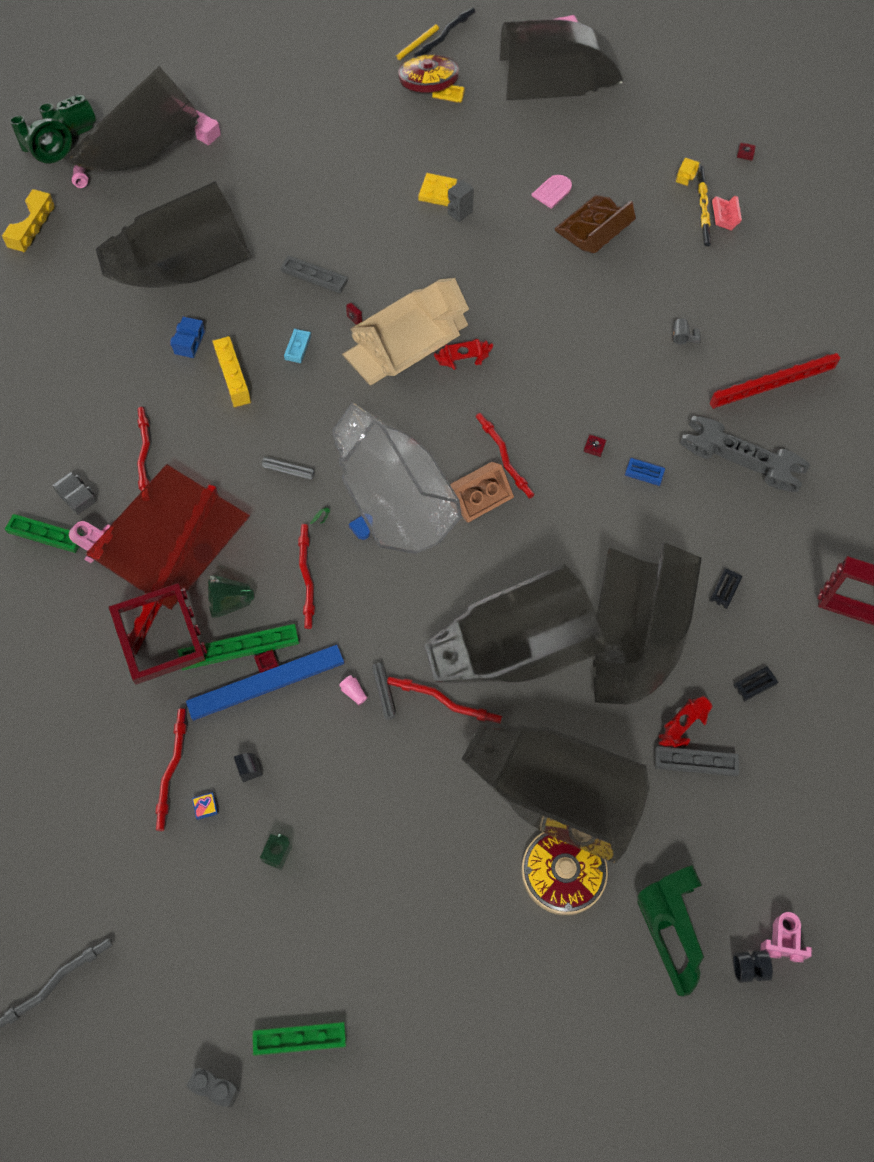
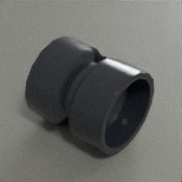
[733,950,773,983]

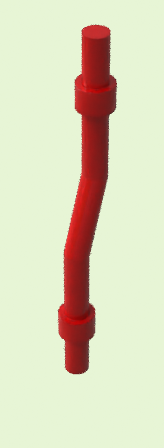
[137,407,150,502]
[476,413,535,499]
[298,524,315,629]
[387,676,502,724]
[155,709,186,831]

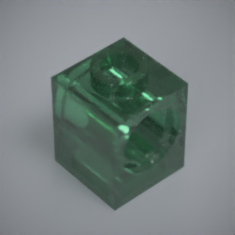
[259,833,292,870]

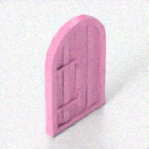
[532,175,572,209]

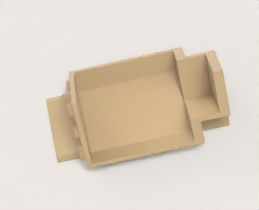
[342,278,469,386]

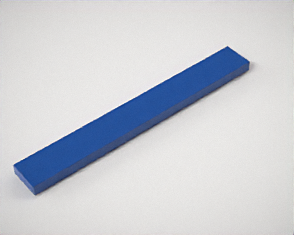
[186,645,344,721]

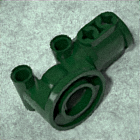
[10,95,97,164]

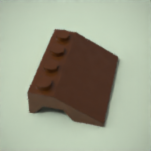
[554,195,636,253]

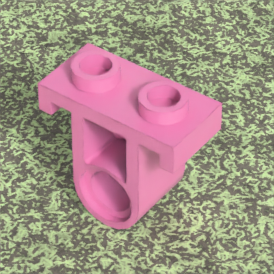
[69,521,114,563]
[761,912,811,962]

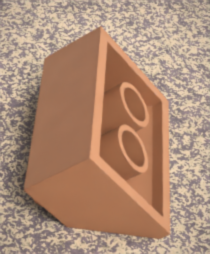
[446,462,514,522]

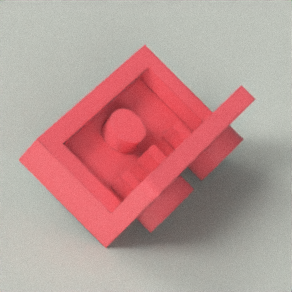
[712,196,742,231]

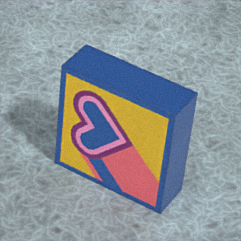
[192,792,218,820]

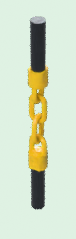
[698,166,711,246]

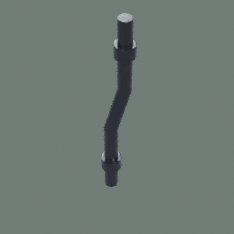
[414,7,475,57]

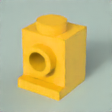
[676,158,700,186]

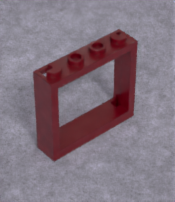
[817,556,874,625]
[108,583,207,685]

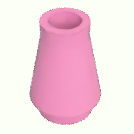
[72,165,88,188]
[339,675,367,706]

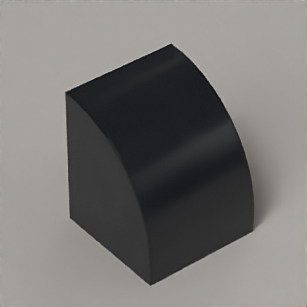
[233,753,263,783]

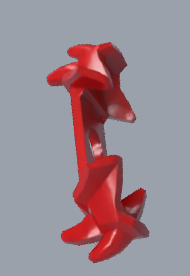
[434,339,494,370]
[658,696,713,748]

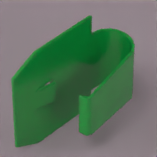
[310,508,330,524]

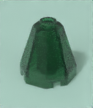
[208,575,254,618]

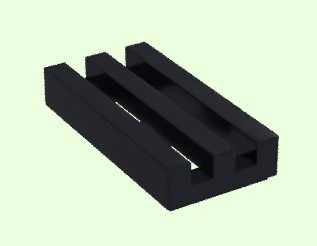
[709,568,743,609]
[733,666,779,702]

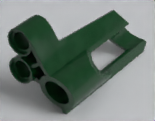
[637,865,704,997]

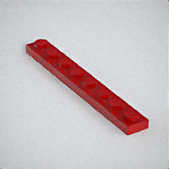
[710,353,840,409]

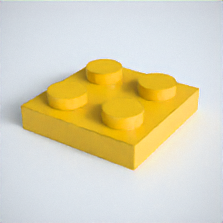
[418,173,457,206]

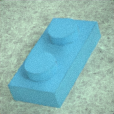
[284,329,311,363]

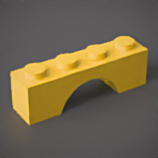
[2,189,55,252]
[213,336,251,408]

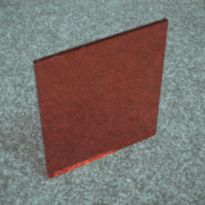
[86,464,250,610]

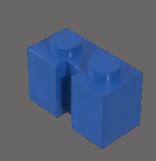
[170,317,205,358]

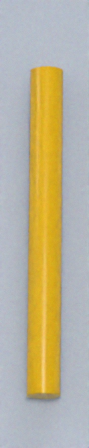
[396,24,439,60]

